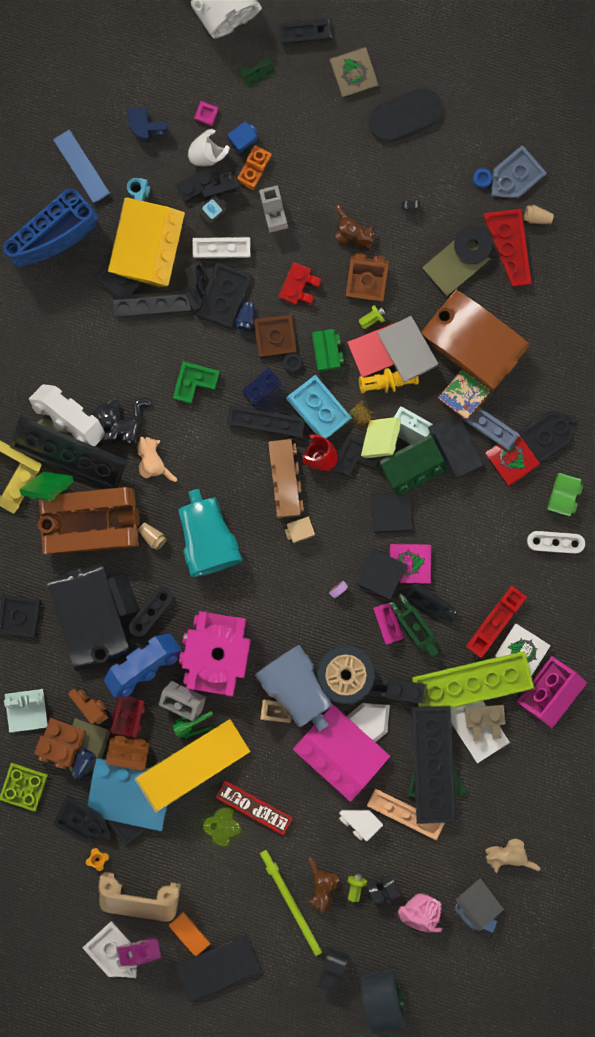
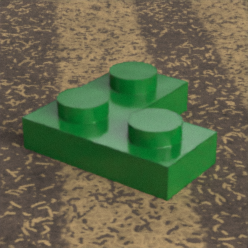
[173,362,220,404]

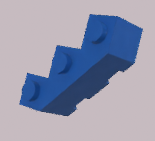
[104,634,182,698]

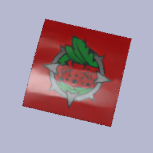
[485,431,540,486]

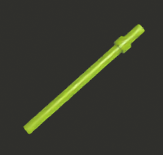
[260,850,322,956]

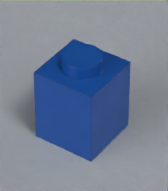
[227,121,258,154]

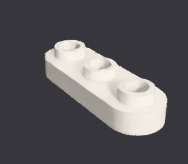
[527,531,585,554]

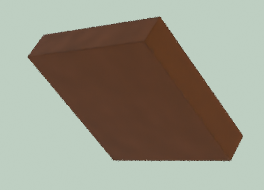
[254,314,297,358]

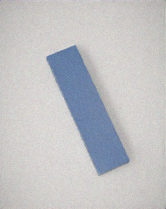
[53,130,110,204]

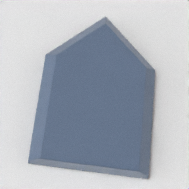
[491,145,547,198]

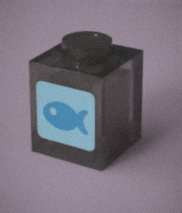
[197,195,228,227]

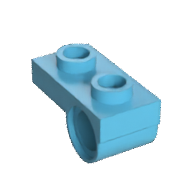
[127,178,150,201]

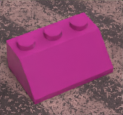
[516,656,587,728]

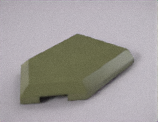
[69,718,111,779]

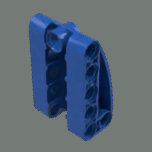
[3,188,99,267]

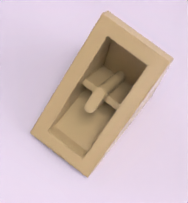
[261,700,291,723]

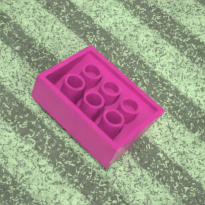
[293,704,390,802]

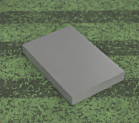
[377,316,438,383]

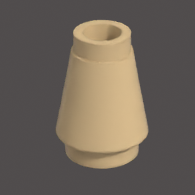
[524,205,554,225]
[138,523,167,550]

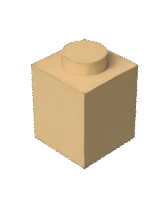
[285,517,315,543]

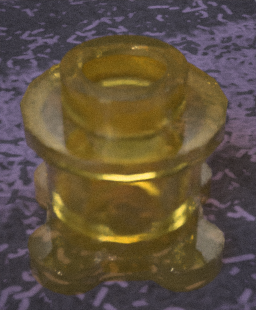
[349,400,373,425]

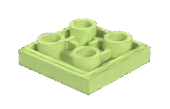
[361,417,401,458]

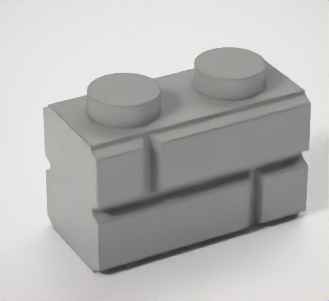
[159,681,206,721]

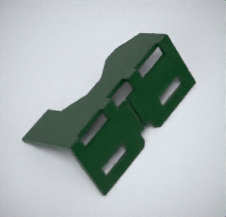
[238,59,276,87]

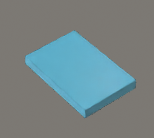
[286,375,352,439]

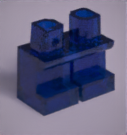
[243,367,282,408]

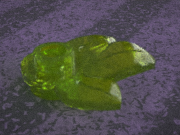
[203,808,242,846]

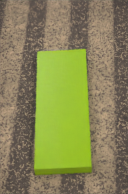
[412,651,534,708]

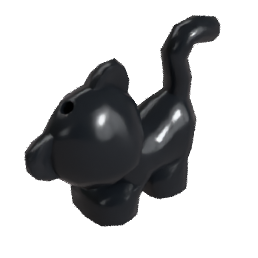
[87,398,152,444]

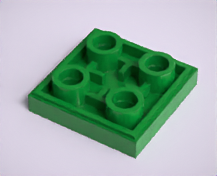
[19,472,74,501]

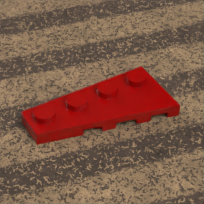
[483,209,531,287]

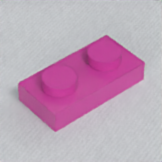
[373,602,404,644]

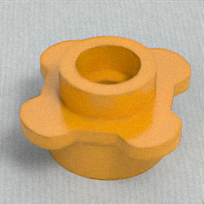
[86,848,109,871]

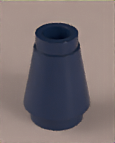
[235,302,254,332]
[71,748,95,779]

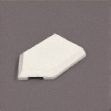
[347,703,390,742]
[83,921,137,978]

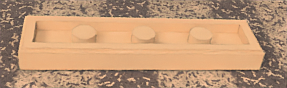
[367,788,445,840]

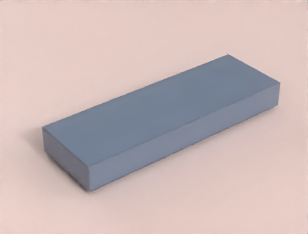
[462,407,520,451]

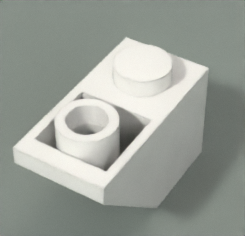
[339,810,383,841]

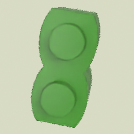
[547,473,583,517]

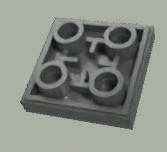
[455,878,504,931]

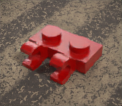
[279,262,321,305]

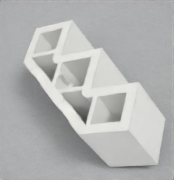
[29,384,105,446]

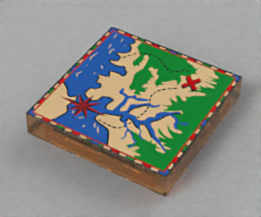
[438,369,492,422]

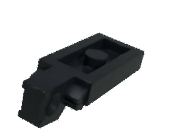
[405,582,459,623]

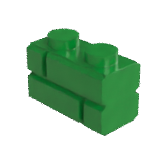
[312,329,344,372]

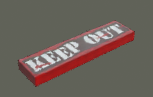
[216,780,292,835]

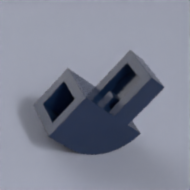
[128,108,168,142]

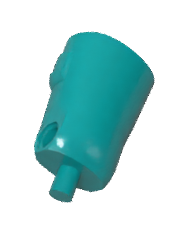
[179,489,243,577]

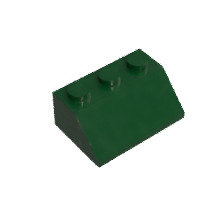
[379,434,447,497]

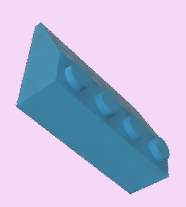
[88,758,167,831]

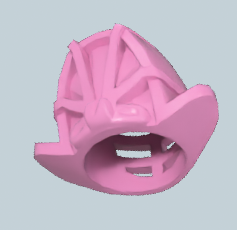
[398,893,442,932]

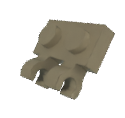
[465,705,505,741]

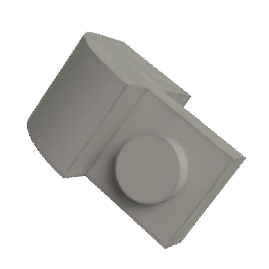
[259,185,288,232]

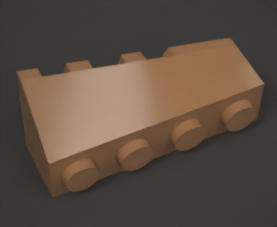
[268,439,304,519]

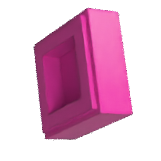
[194,101,219,126]

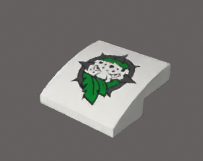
[495,624,550,676]

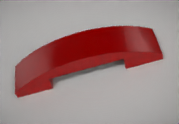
[466,586,527,658]

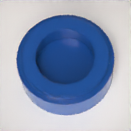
[473,168,492,188]

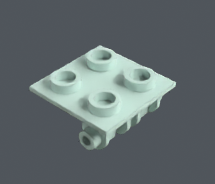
[4,689,47,732]

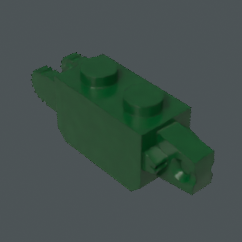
[389,595,439,657]

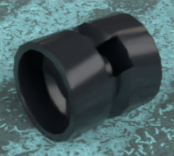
[366,874,401,908]

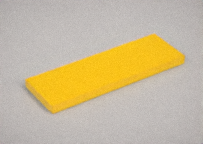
[135,719,250,812]

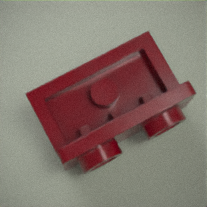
[109,696,145,738]

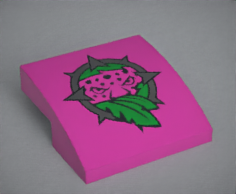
[390,544,431,583]

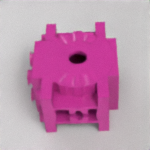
[179,611,251,696]

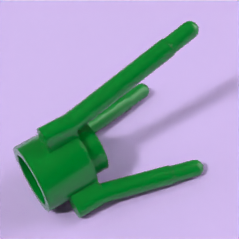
[172,712,213,739]

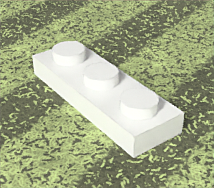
[193,237,250,258]

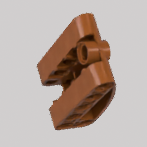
[421,290,530,393]
[38,488,140,554]

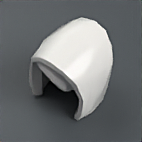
[188,129,230,166]

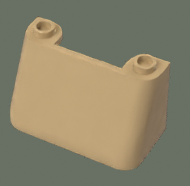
[99,872,181,922]

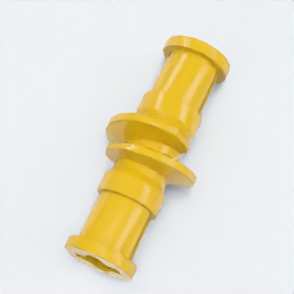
[359,368,419,394]

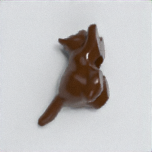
[335,204,375,251]
[307,857,340,913]

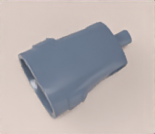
[255,645,332,731]

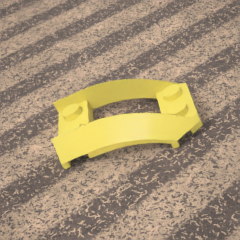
[0,441,42,514]

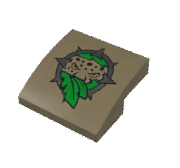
[329,47,378,97]

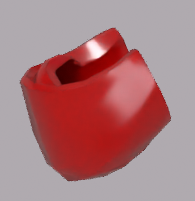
[302,435,338,471]

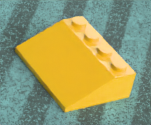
[108,198,185,287]

